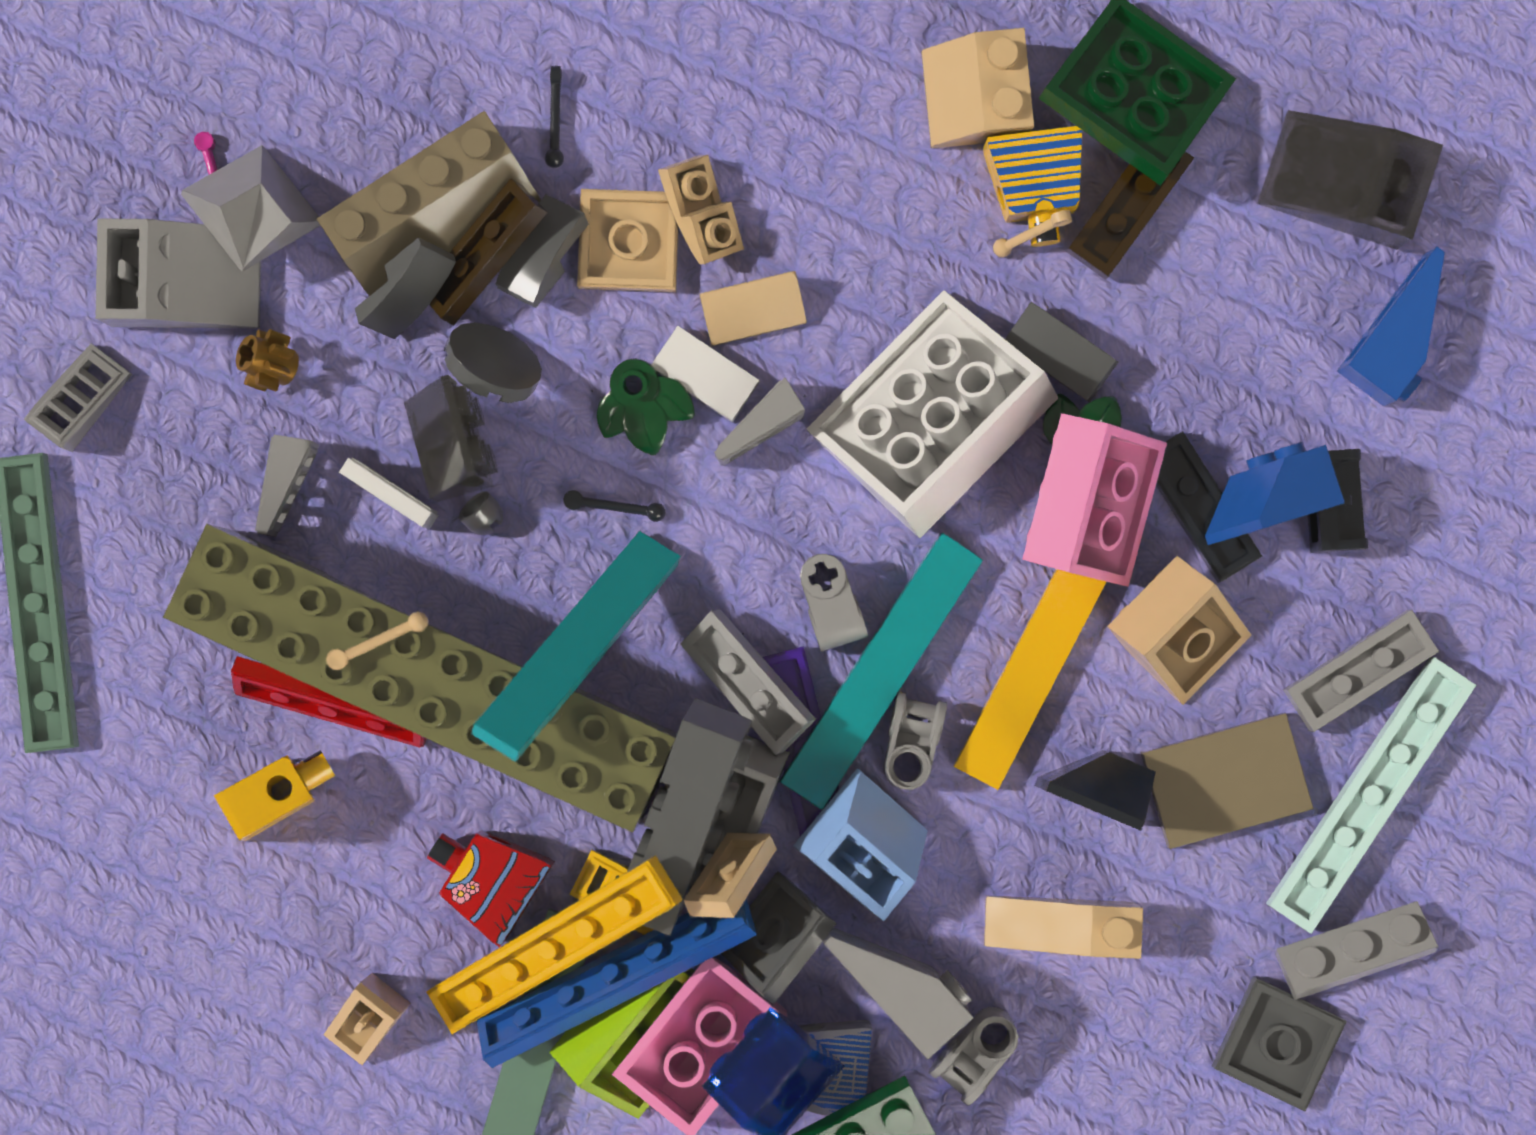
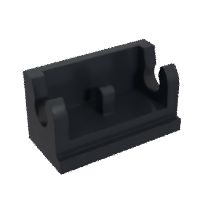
[1307,449,1368,553]

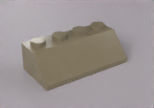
[317,110,541,296]

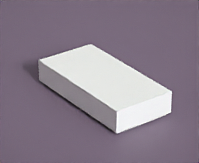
[651,326,759,422]
[339,457,439,530]

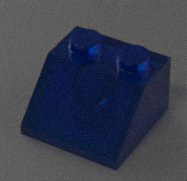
[702,1008,845,1135]

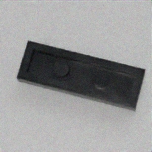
[1156,431,1262,583]

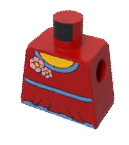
[427,830,555,947]

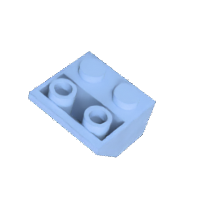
[793,769,928,921]

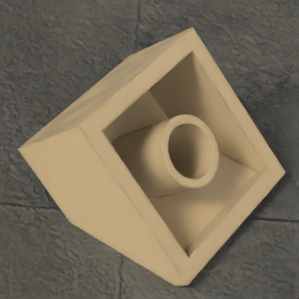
[921,28,1034,148]
[1107,556,1252,705]

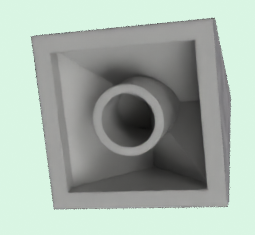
[181,145,320,272]

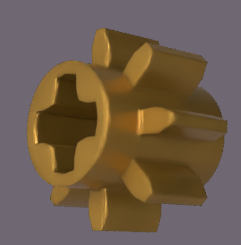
[236,329,299,392]

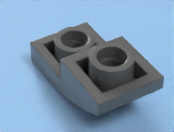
[495,194,589,308]
[355,237,456,339]
[1005,302,1118,403]

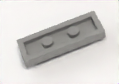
[680,609,816,755]
[1283,610,1439,732]
[1275,901,1438,1000]

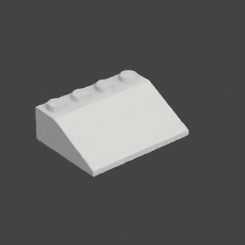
[807,290,1058,538]

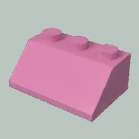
[1022,414,1167,587]
[612,957,787,1135]

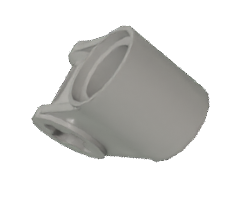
[800,554,868,652]
[883,691,947,790]
[928,1007,1018,1106]

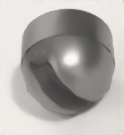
[459,491,503,535]

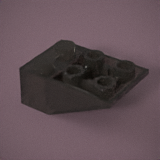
[1257,110,1443,250]
[404,375,498,502]

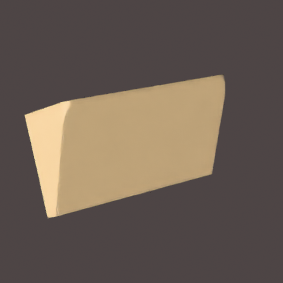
[699,271,807,346]

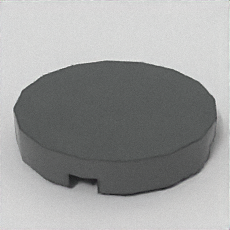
[444,322,542,403]

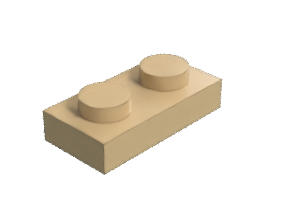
[683,833,777,918]

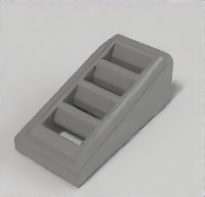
[24,344,132,452]
[714,378,805,466]
[255,435,319,537]

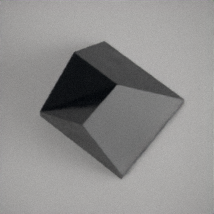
[1034,750,1156,831]

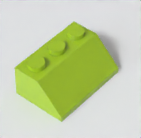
[549,968,695,1119]

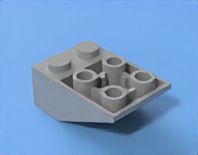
[95,218,261,328]

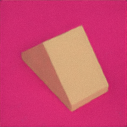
[323,973,411,1065]

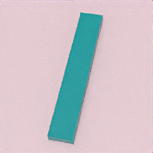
[472,531,681,762]
[779,532,983,810]

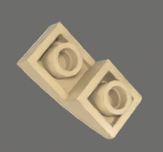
[658,155,744,264]

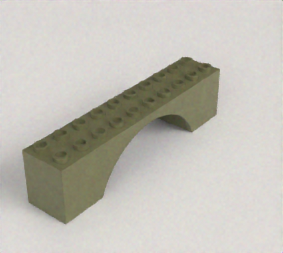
[163,524,677,833]

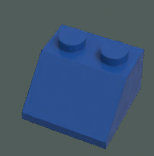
[1205,442,1345,545]

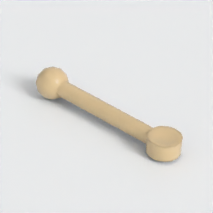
[993,210,1072,258]
[326,612,428,670]

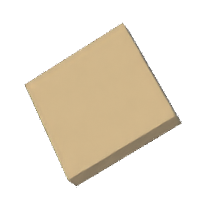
[577,189,679,292]

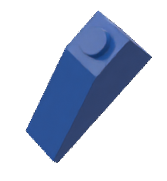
[1337,246,1445,406]

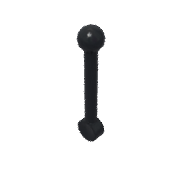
[545,66,564,168]
[563,490,666,522]

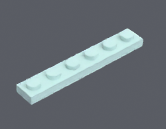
[1266,657,1476,934]

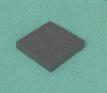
[721,871,837,1004]
[1212,976,1347,1111]

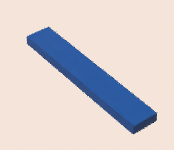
[476,898,757,1068]

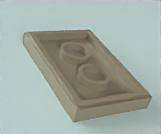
[1140,713,1313,849]

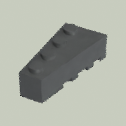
[627,698,755,936]

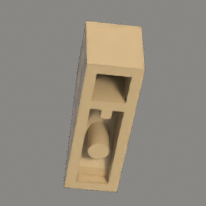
[984,896,1143,959]

